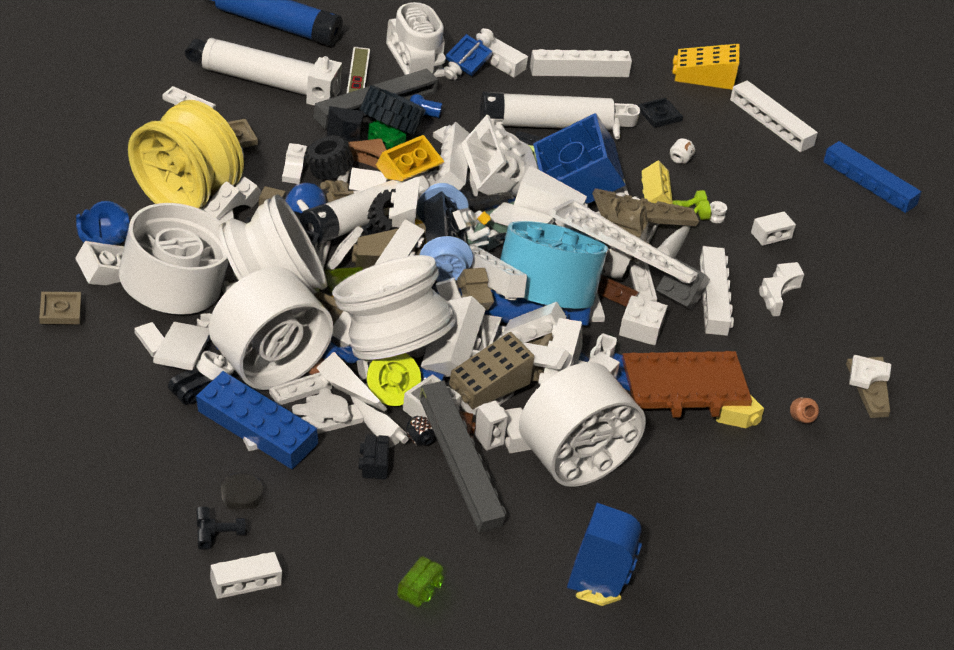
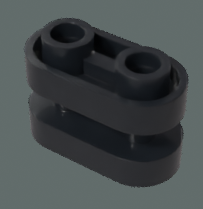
[168,367,213,405]

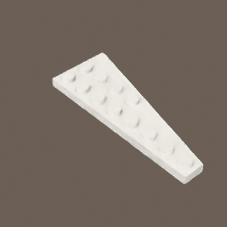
[549,199,698,284]

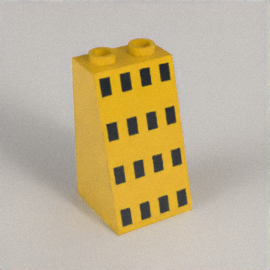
[672,44,739,90]

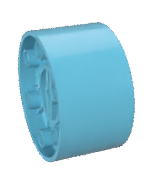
[500,221,608,309]

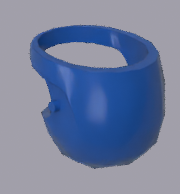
[285,183,326,213]

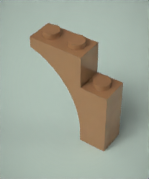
[348,139,392,180]

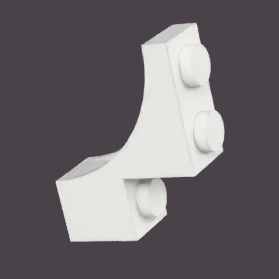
[203,176,261,220]
[759,262,804,316]

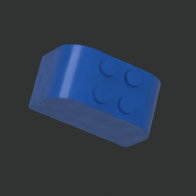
[567,503,642,598]

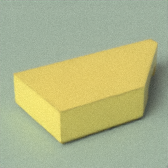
[576,590,621,606]

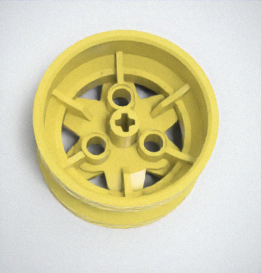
[128,100,244,209]

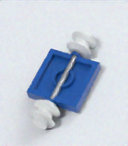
[444,28,494,80]

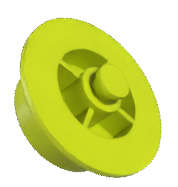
[367,353,421,406]

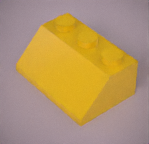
[376,135,444,181]

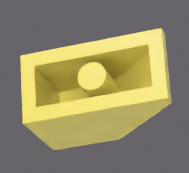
[716,396,764,428]

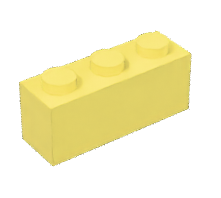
[641,160,673,204]

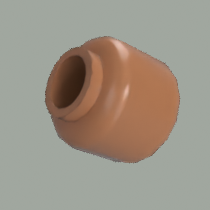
[790,397,819,423]

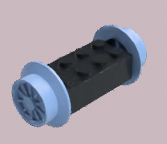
[417,183,473,282]

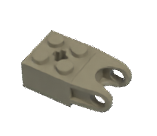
[604,197,648,262]

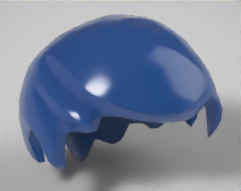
[76,201,130,246]

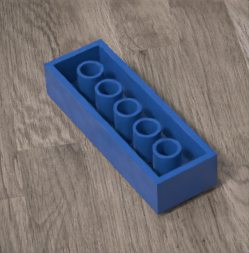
[196,371,318,469]

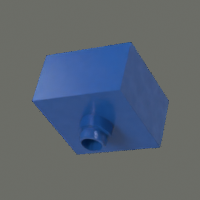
[533,113,626,204]

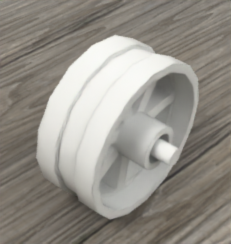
[196,351,235,380]

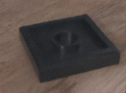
[638,97,684,128]

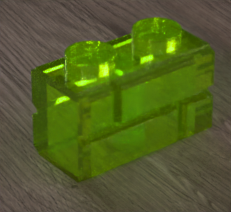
[397,556,444,607]

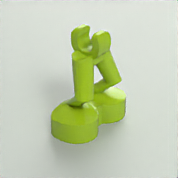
[672,190,711,220]

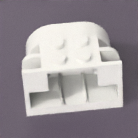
[386,2,446,77]
[461,115,538,200]

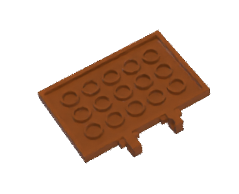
[622,351,752,418]

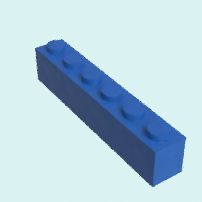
[823,141,922,213]

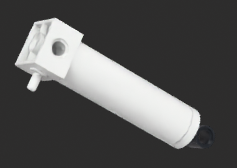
[185,38,342,106]

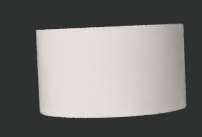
[119,203,229,314]
[209,267,333,390]
[519,362,646,487]

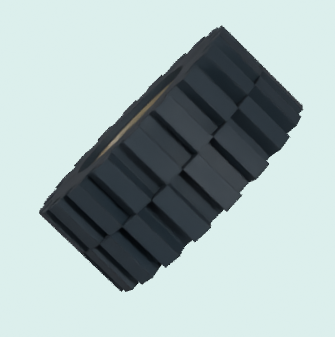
[360,85,426,134]

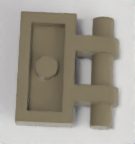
[320,180,354,203]

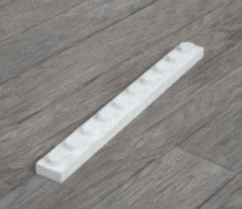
[613,179,657,302]

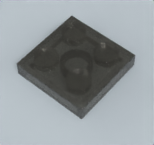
[467,192,514,210]

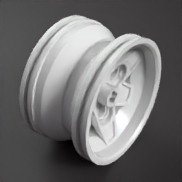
[219,194,327,294]
[332,255,455,360]

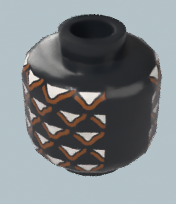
[406,416,435,446]

